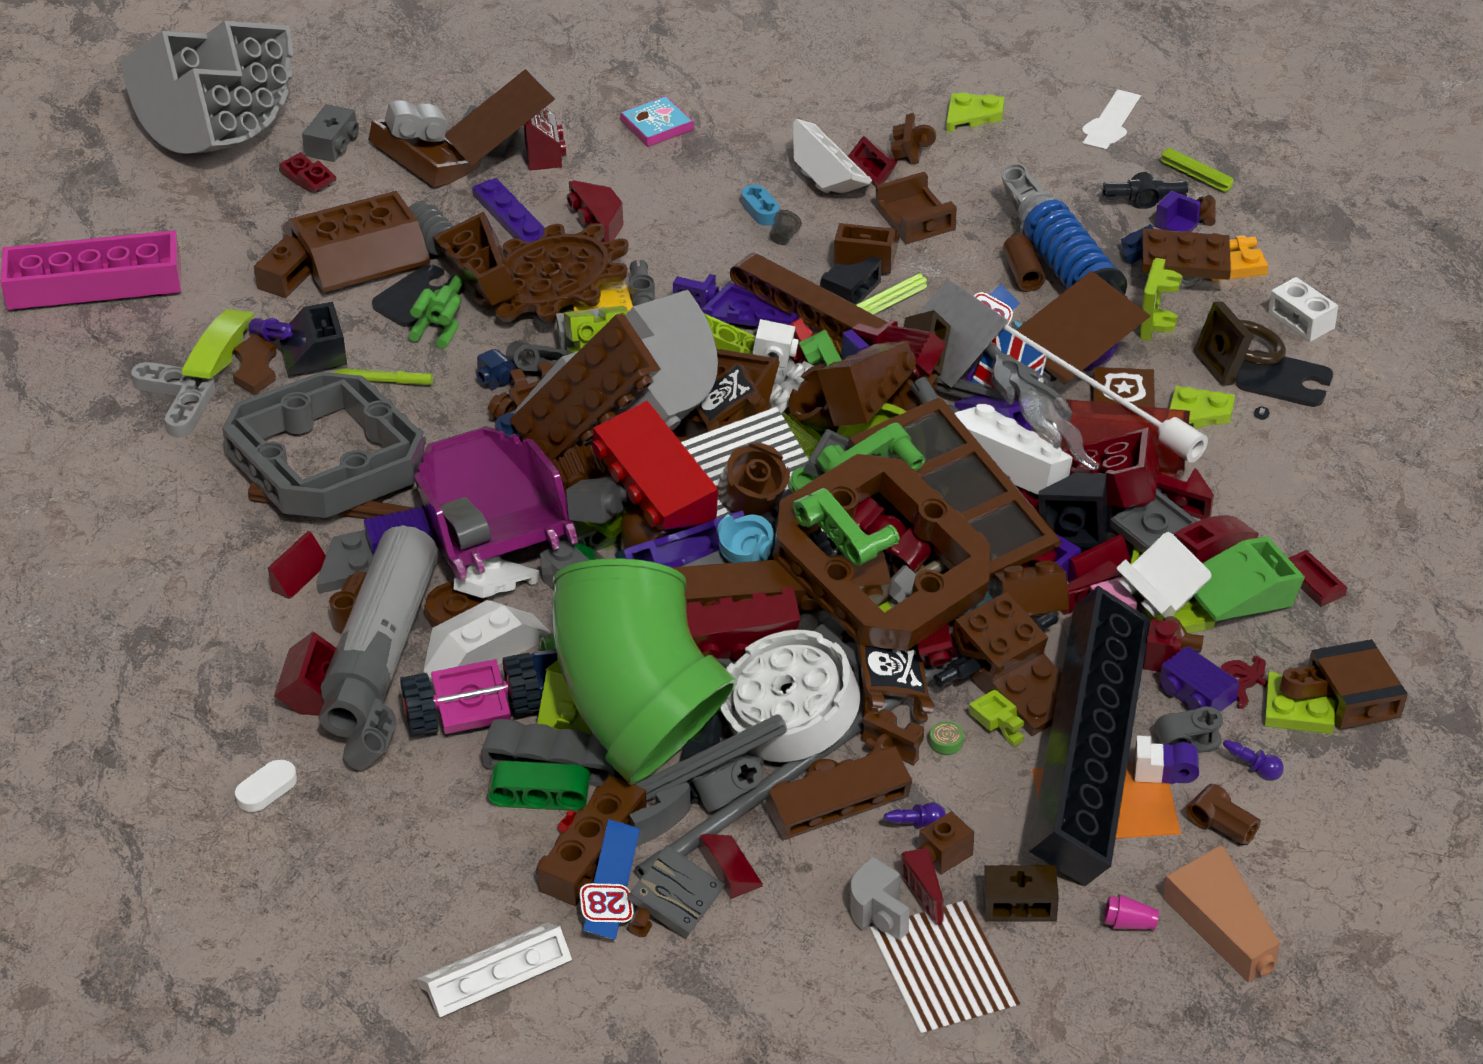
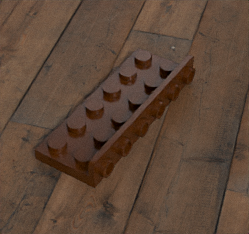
[509,313,661,461]

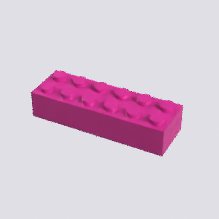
[1,230,181,310]

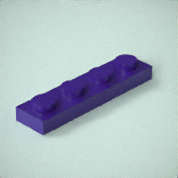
[472,178,545,242]

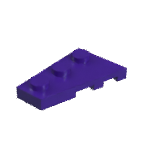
[701,282,798,326]

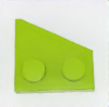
[1265,671,1335,734]

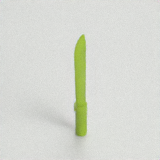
[332,369,433,385]

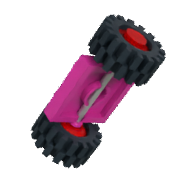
[400,652,541,737]

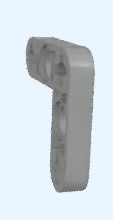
[131,362,216,437]

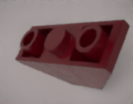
[566,180,624,242]

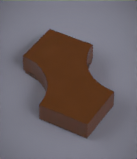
[233,334,277,395]

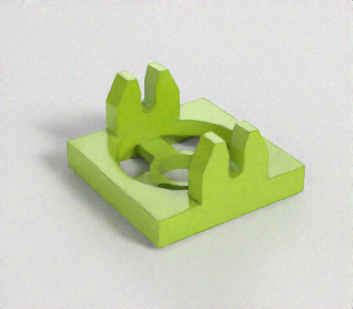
[1139,258,1182,341]

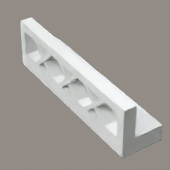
[417,922,572,1017]

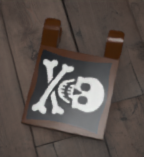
[696,361,769,432]
[856,642,934,722]

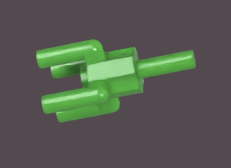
[408,275,464,349]

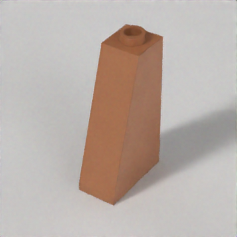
[1163,845,1280,983]

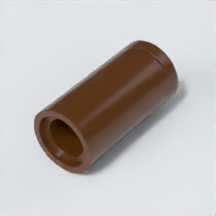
[1003,234,1046,292]

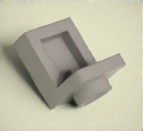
[889,566,916,607]

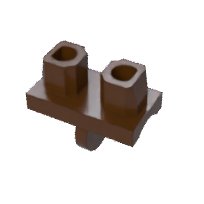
[891,113,936,165]
[862,709,924,766]

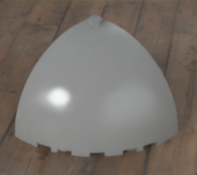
[120,21,293,154]
[514,290,718,448]

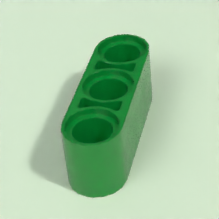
[488,761,591,811]

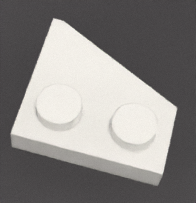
[454,555,539,598]

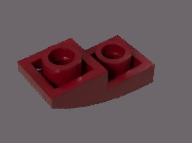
[279,152,336,192]

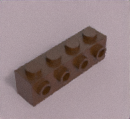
[766,746,912,841]

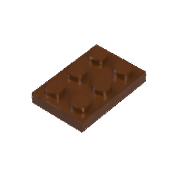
[1142,229,1231,280]

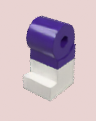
[1134,735,1199,784]

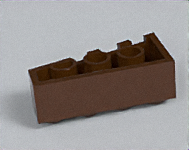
[433,211,518,306]
[817,341,916,426]

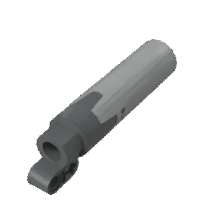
[318,525,438,770]

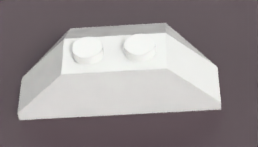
[793,119,872,194]
[423,600,551,685]

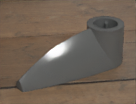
[506,340,568,371]

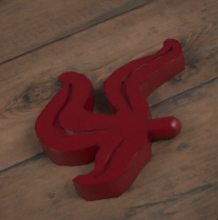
[1221,656,1268,709]

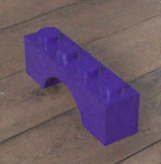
[615,510,744,567]

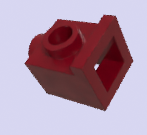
[1144,619,1183,672]

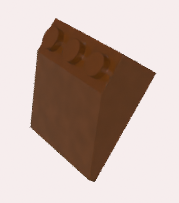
[673,349,780,439]

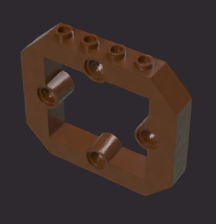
[773,454,990,651]

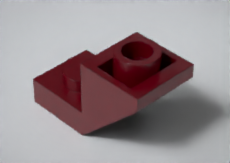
[918,623,957,666]

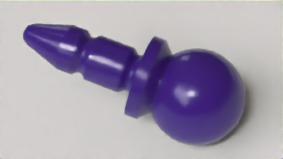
[1223,740,1284,781]
[884,802,946,829]

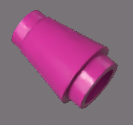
[1103,894,1159,930]

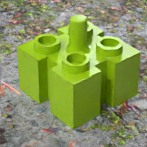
[564,306,629,354]

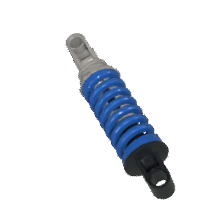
[1001,164,1128,298]

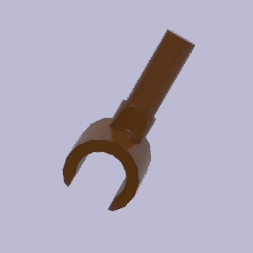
[628,908,652,937]

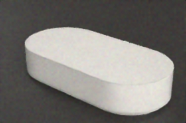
[235,760,297,812]

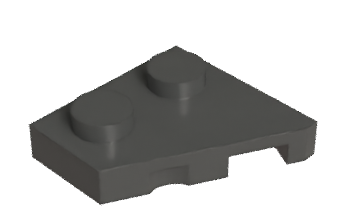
[316,530,373,594]

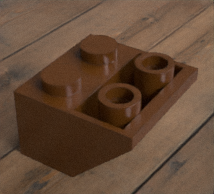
[834,223,900,273]

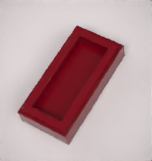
[1288,549,1347,607]

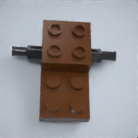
[933,592,1062,736]

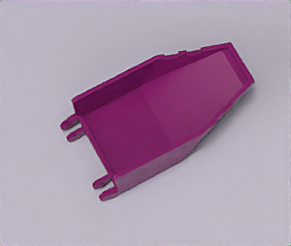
[414,426,578,580]

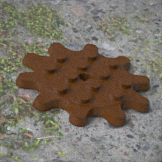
[473,223,629,323]

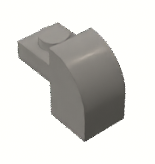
[850,857,910,940]

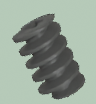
[409,201,453,256]

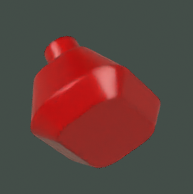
[557,810,577,833]

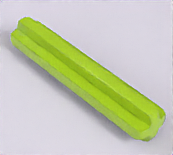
[1161,148,1234,192]
[856,273,927,315]

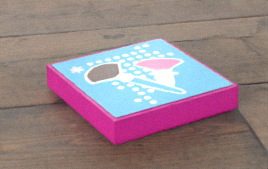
[620,96,694,147]

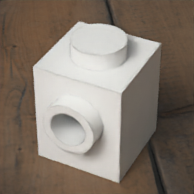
[753,319,799,368]

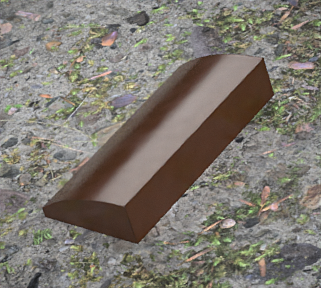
[368,119,480,187]

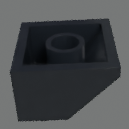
[1038,473,1109,548]

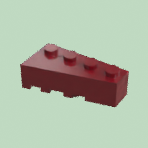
[686,587,801,660]

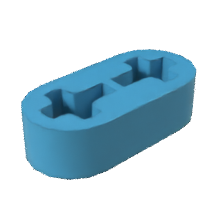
[742,185,780,226]

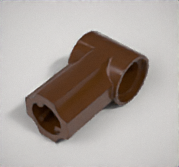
[329,571,366,634]
[1185,784,1261,845]

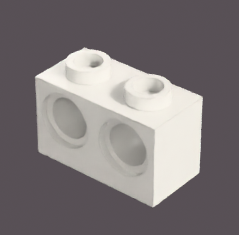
[1268,277,1338,342]

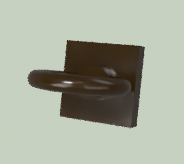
[1193,301,1286,385]

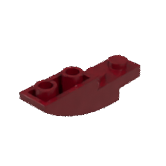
[1174,515,1259,563]

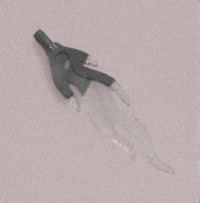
[985,343,1100,470]

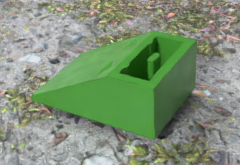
[1194,536,1305,621]

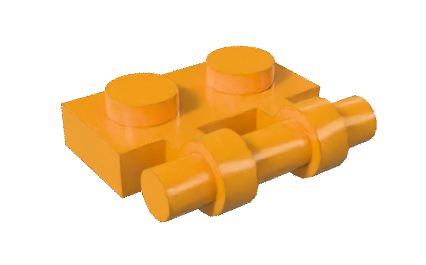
[1211,235,1269,281]

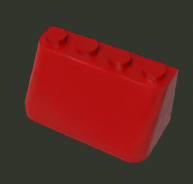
[591,401,718,530]

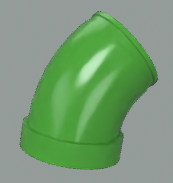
[552,559,737,785]

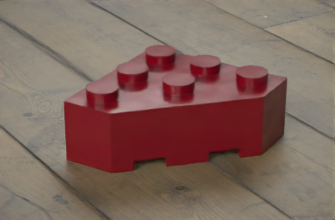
[1061,428,1159,508]

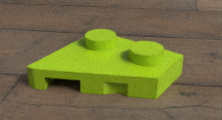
[946,92,1005,132]
[1167,386,1235,428]

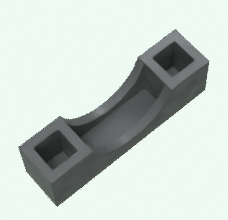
[566,476,633,523]

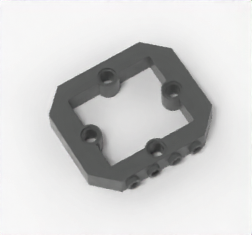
[222,372,426,518]

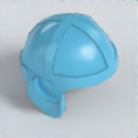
[717,514,775,563]

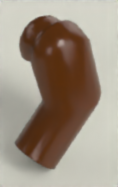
[1163,616,1204,652]

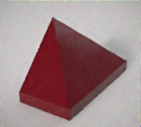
[848,136,897,185]

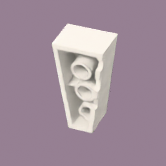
[935,404,1073,495]

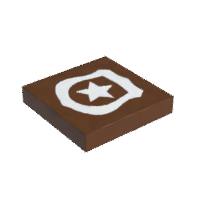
[1093,367,1155,416]

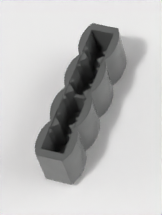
[482,719,619,787]

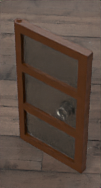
[848,397,1062,580]

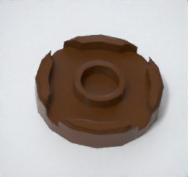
[424,582,488,628]

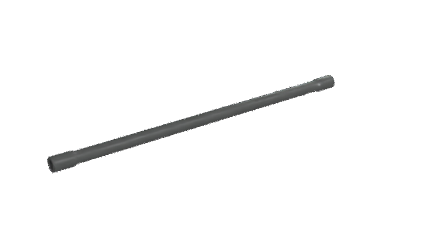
[635,644,961,879]

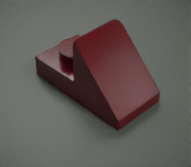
[1156,468,1214,520]

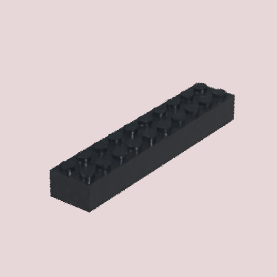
[1029,586,1150,886]

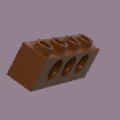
[536,775,647,907]

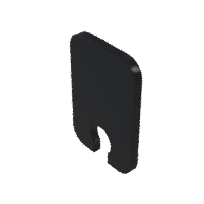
[372,264,465,327]
[1235,350,1333,407]

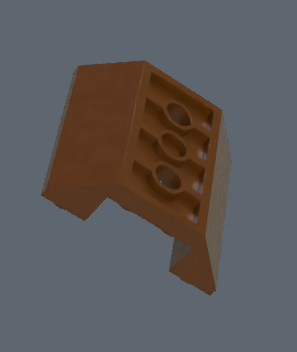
[283,190,430,293]

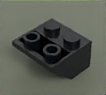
[279,301,347,376]

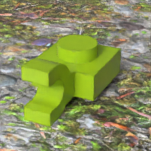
[969,689,1024,747]

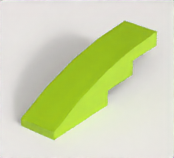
[182,309,254,379]

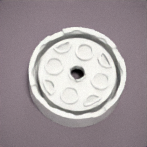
[721,630,860,762]

